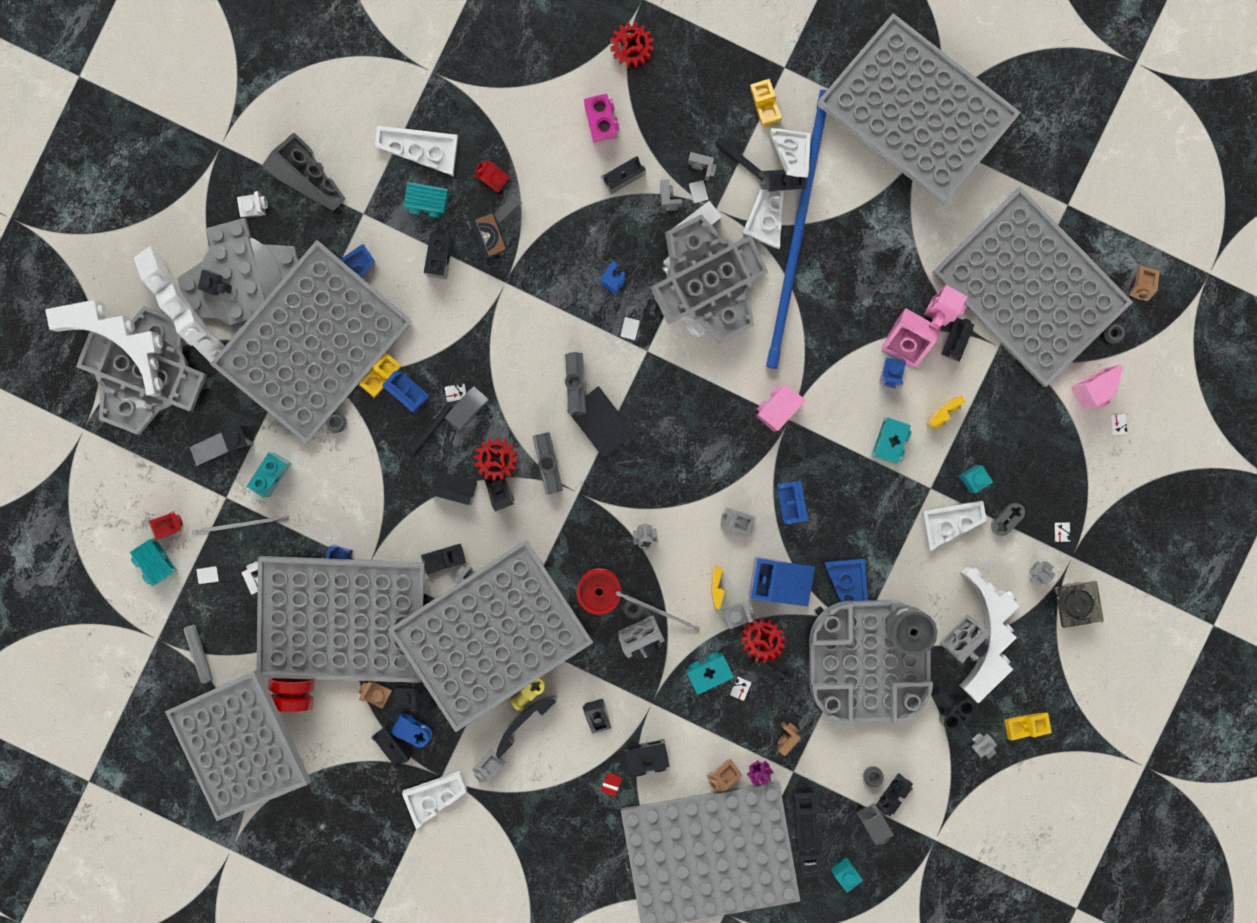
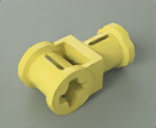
[509,676,546,712]

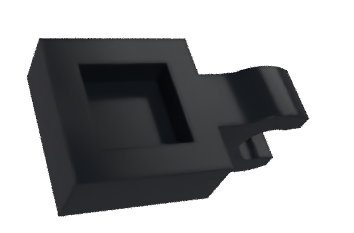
[197,269,232,295]

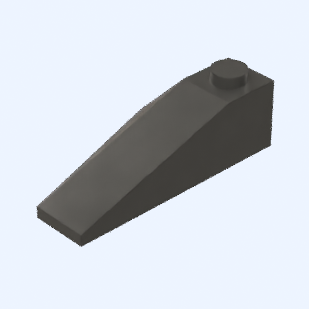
[262,132,345,211]

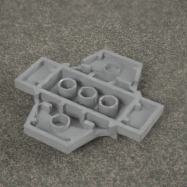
[650,214,768,344]
[177,218,299,334]
[76,306,207,435]

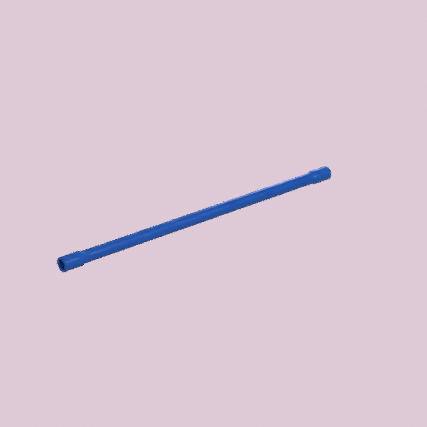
[766,90,827,369]

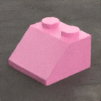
[881,308,941,368]
[1071,365,1123,409]
[756,385,806,432]

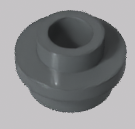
[1104,323,1125,344]
[326,413,347,433]
[623,599,643,619]
[863,766,884,787]

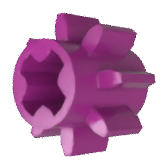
[747,760,774,787]

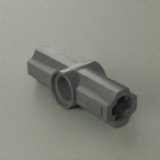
[565,352,587,415]
[533,432,563,495]

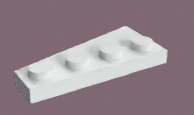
[375,126,458,177]

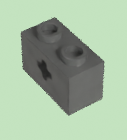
[857,803,893,845]

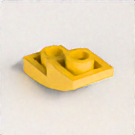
[926,395,966,429]

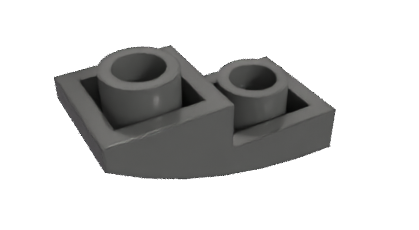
[445,387,488,432]

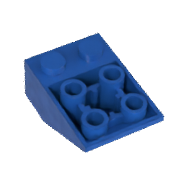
[749,556,815,606]

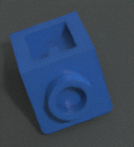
[879,357,906,389]

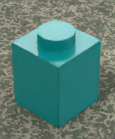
[959,465,993,493]
[831,857,863,893]

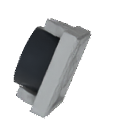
[617,615,665,659]
[940,615,991,664]

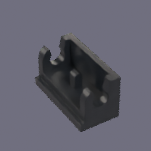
[601,156,646,194]
[759,169,806,191]
[371,724,412,770]

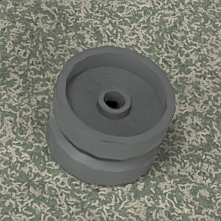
[885,606,938,656]

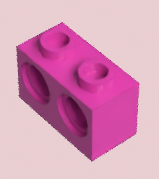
[583,93,620,143]

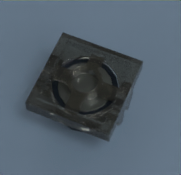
[1055,581,1104,628]

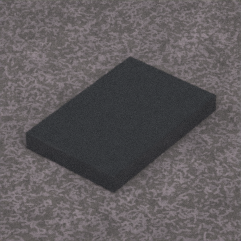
[567,386,635,458]

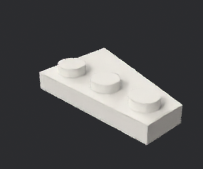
[769,128,811,177]
[742,179,784,249]
[922,501,987,551]
[402,771,467,830]

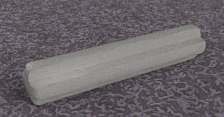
[184,625,213,684]

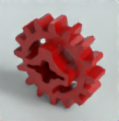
[610,22,654,68]
[474,437,518,482]
[741,618,786,663]

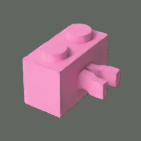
[924,285,968,330]

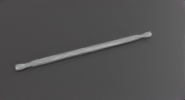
[192,515,289,534]
[616,591,700,631]

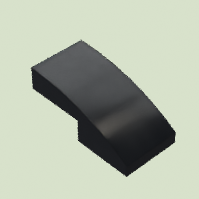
[421,543,466,574]

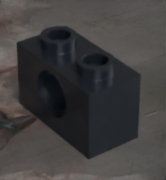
[423,233,453,279]
[625,739,670,777]

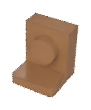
[1129,265,1160,301]
[359,681,393,709]
[777,721,800,756]
[706,759,742,791]

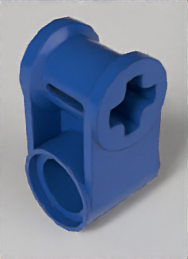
[391,713,433,747]

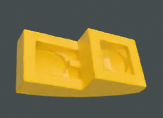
[750,79,782,127]
[359,353,401,398]
[711,565,725,610]
[1004,713,1052,740]

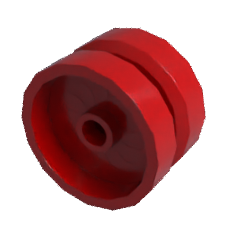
[577,568,622,615]
[268,678,315,712]

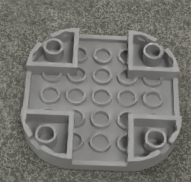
[809,600,933,725]

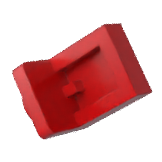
[474,160,510,193]
[148,511,183,540]

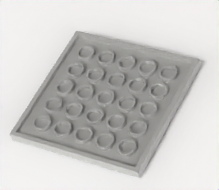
[165,669,312,821]

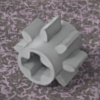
[633,524,658,549]
[1029,561,1055,586]
[971,733,997,759]

